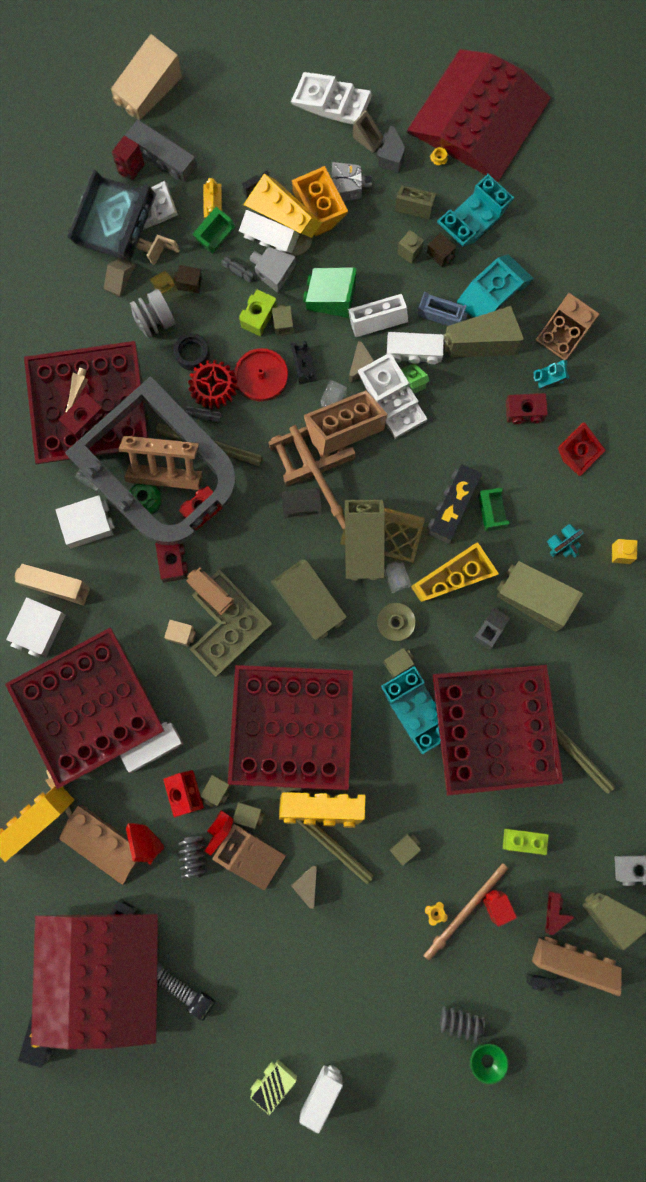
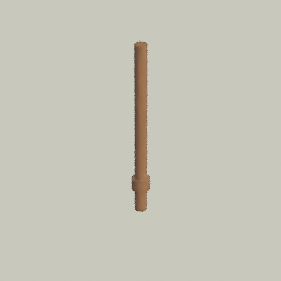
[289,425,345,529]
[423,863,509,961]

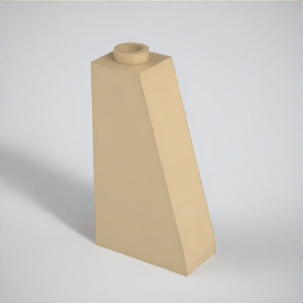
[15,564,90,606]

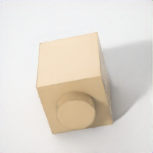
[164,620,196,647]

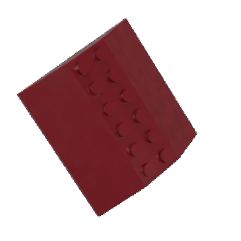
[407,49,551,182]
[24,341,149,465]
[5,627,165,789]
[228,665,353,790]
[433,665,563,796]
[31,914,158,1049]

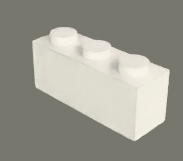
[239,210,300,253]
[348,294,408,337]
[387,332,444,364]
[120,722,184,773]

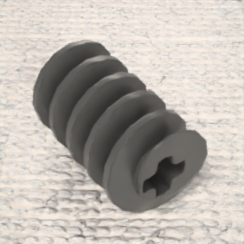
[178,836,206,879]
[440,1006,485,1044]

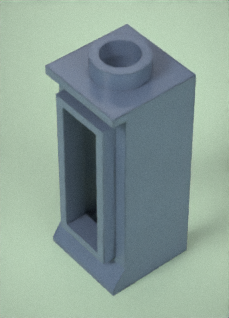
[417,292,468,326]

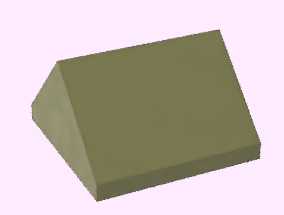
[395,185,436,219]

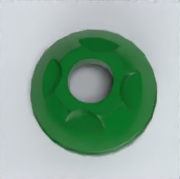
[129,484,162,515]
[470,1043,508,1084]

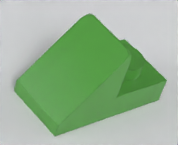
[401,363,430,394]

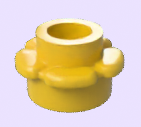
[430,148,448,166]

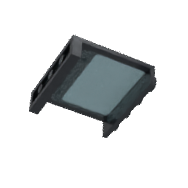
[67,170,157,262]

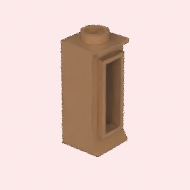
[187,567,235,616]

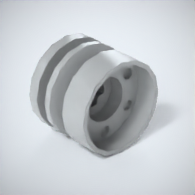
[130,289,176,338]

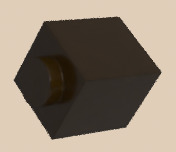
[426,233,456,267]
[174,265,203,294]

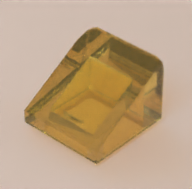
[150,271,175,293]

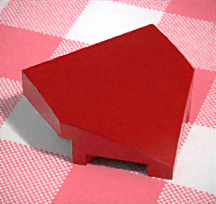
[205,810,234,855]
[126,823,165,865]

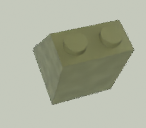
[582,893,646,950]

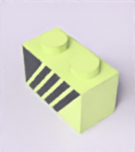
[250,1059,297,1115]

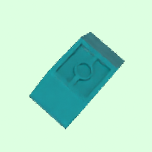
[437,174,514,247]
[457,254,534,318]
[381,666,441,754]

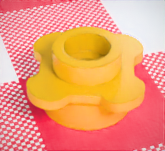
[425,902,448,926]

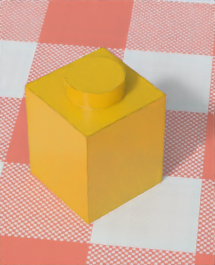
[612,539,637,564]

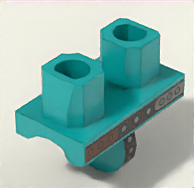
[534,360,569,389]
[547,524,584,558]

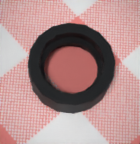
[174,333,210,371]

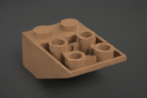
[536,293,601,360]
[212,824,286,891]

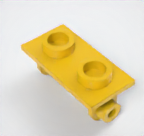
[203,178,222,218]

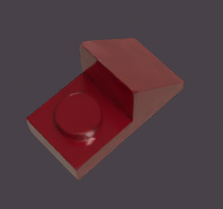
[545,891,574,935]

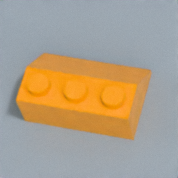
[292,166,348,236]

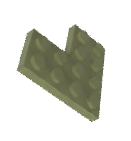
[190,569,273,678]

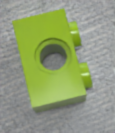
[239,290,277,337]
[503,829,548,855]

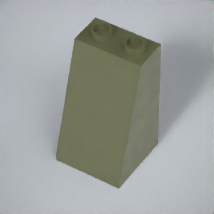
[443,306,524,358]
[345,500,384,581]
[271,560,346,640]
[496,561,583,632]

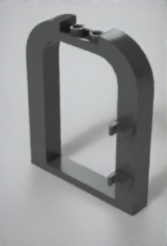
[65,376,235,545]

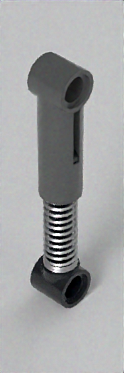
[157,962,216,1021]

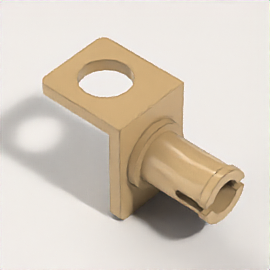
[136,235,180,265]

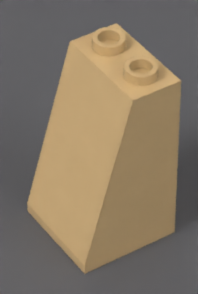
[111,34,182,120]

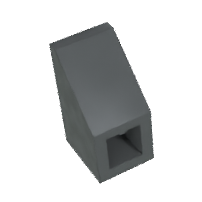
[376,126,405,173]
[473,607,510,650]

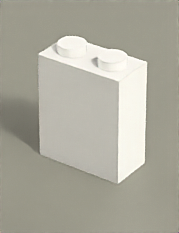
[55,495,115,549]
[6,597,66,658]
[300,1065,342,1134]

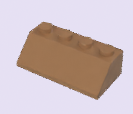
[304,390,388,456]
[59,806,139,885]
[532,936,621,996]

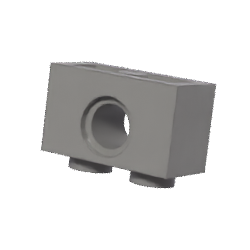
[614,855,646,886]

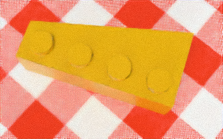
[244,174,322,238]
[411,542,499,602]
[0,786,74,862]
[279,792,365,828]

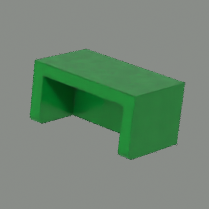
[193,207,236,254]
[478,488,510,532]

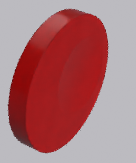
[235,348,288,402]

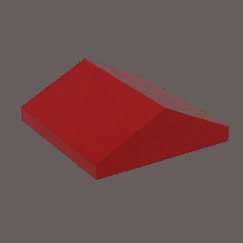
[558,422,606,476]

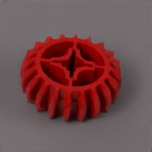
[188,359,238,410]

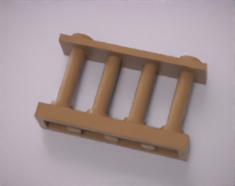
[268,426,355,487]
[119,436,203,490]

